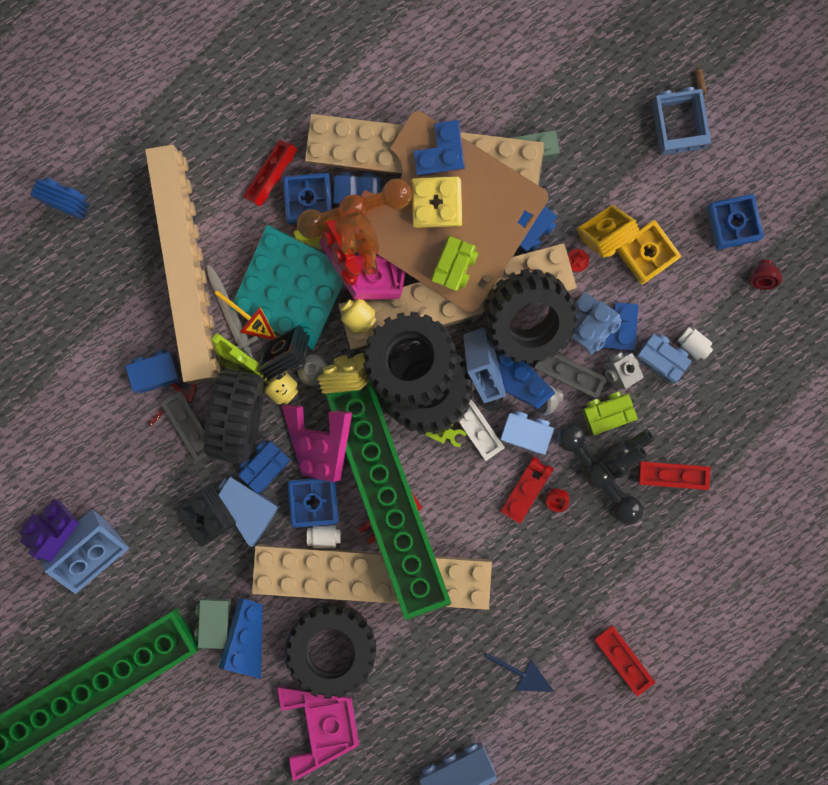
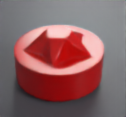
[568,249,589,273]
[545,488,570,512]

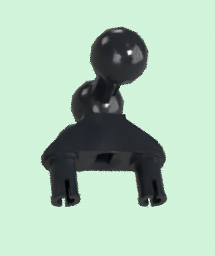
[556,422,654,525]

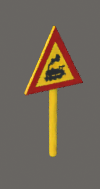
[215,291,276,340]

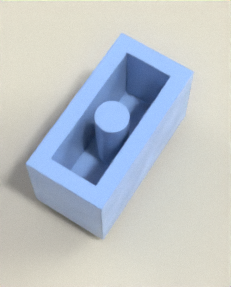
[499,411,554,455]

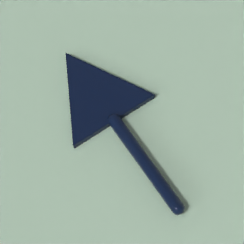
[484,653,554,692]

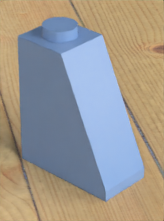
[463,327,506,403]
[218,476,280,547]

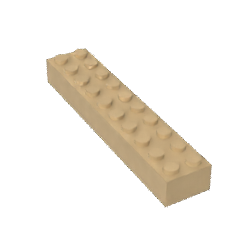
[305,114,544,185]
[145,145,222,385]
[339,243,577,352]
[252,544,492,610]

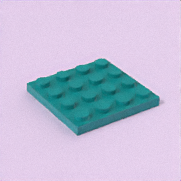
[231,225,344,350]

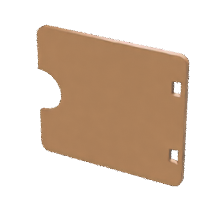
[344,111,549,313]

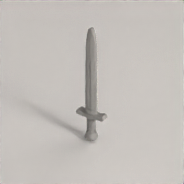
[207,265,260,361]

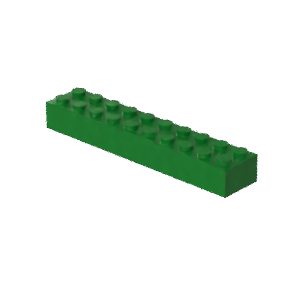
[326,381,451,621]
[0,608,201,771]

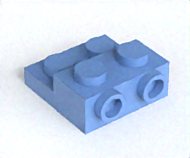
[571,292,622,355]

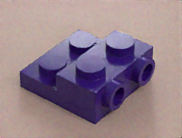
[19,498,79,562]

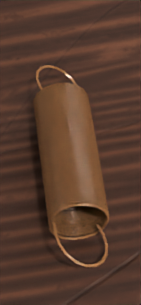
[694,64,707,101]

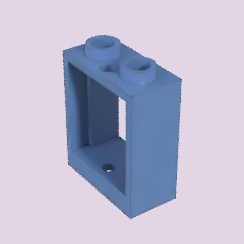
[652,87,711,156]

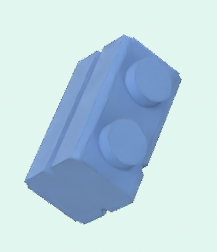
[635,333,691,385]

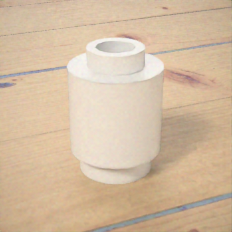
[677,327,713,360]
[307,525,341,549]

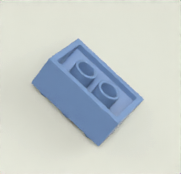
[40,509,129,594]
[419,742,497,785]

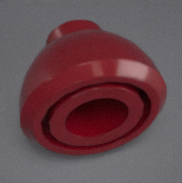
[749,259,782,290]

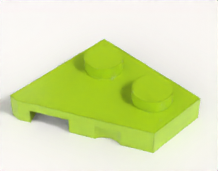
[211,333,263,378]

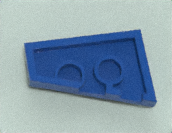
[496,353,555,409]
[219,598,263,679]

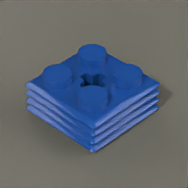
[283,173,333,225]
[30,177,90,220]
[706,194,764,250]
[288,478,339,528]

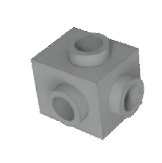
[603,351,644,389]

